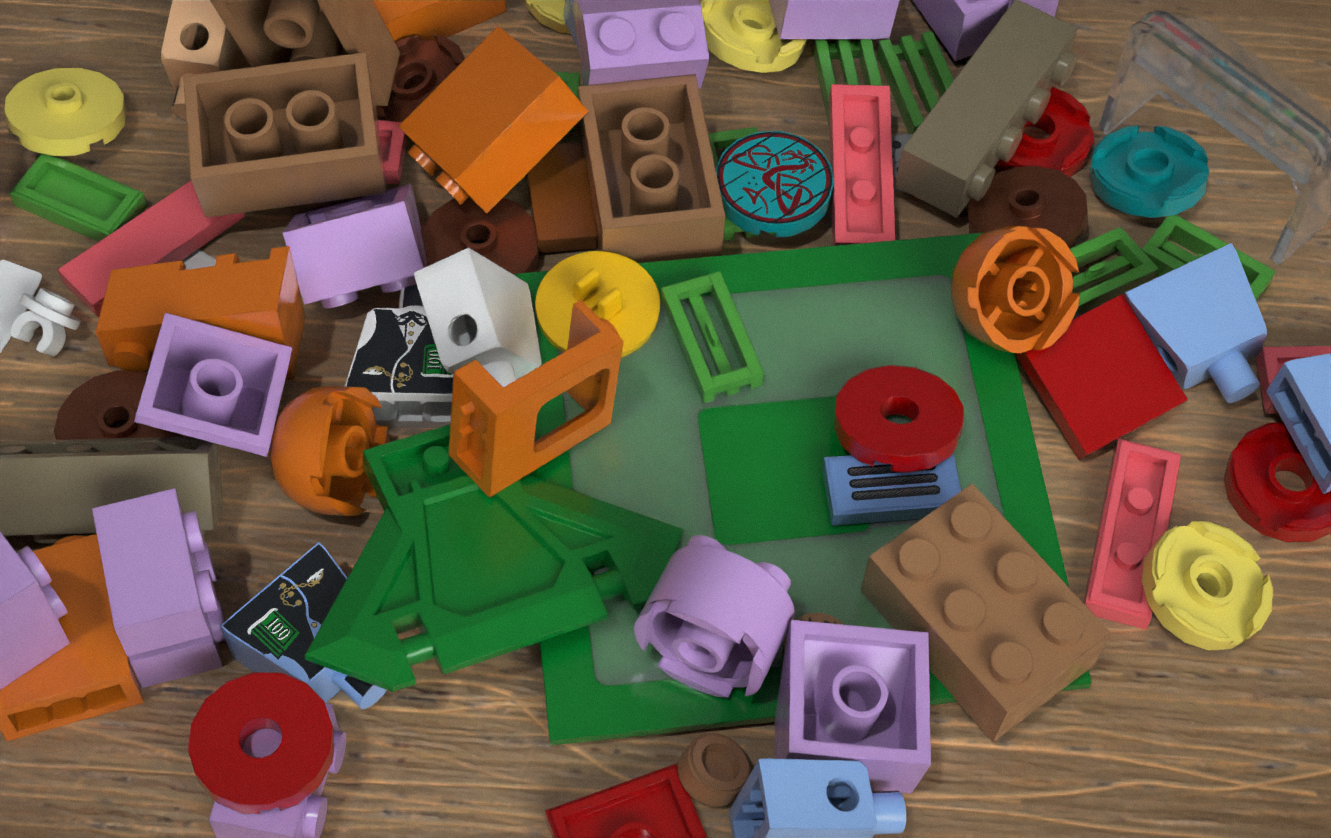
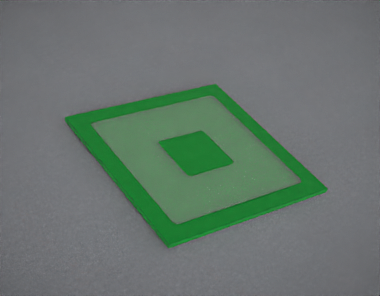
[513,233,1092,746]

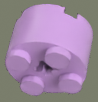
[634,535,795,697]

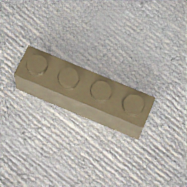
[895,0,1078,218]
[0,437,223,543]

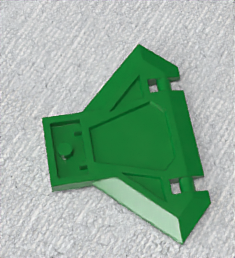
[305,424,684,692]

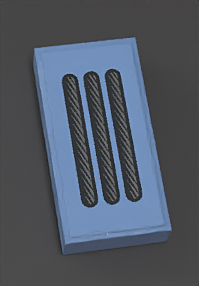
[822,453,961,526]

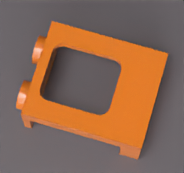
[449,300,624,498]

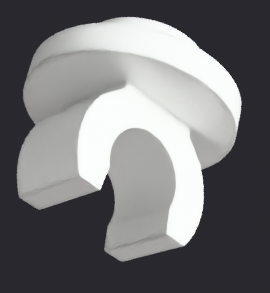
[10,288,81,356]

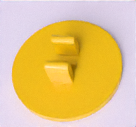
[535,251,660,358]

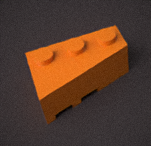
[96,246,305,379]

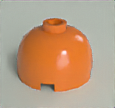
[950,225,1080,353]
[268,386,390,516]

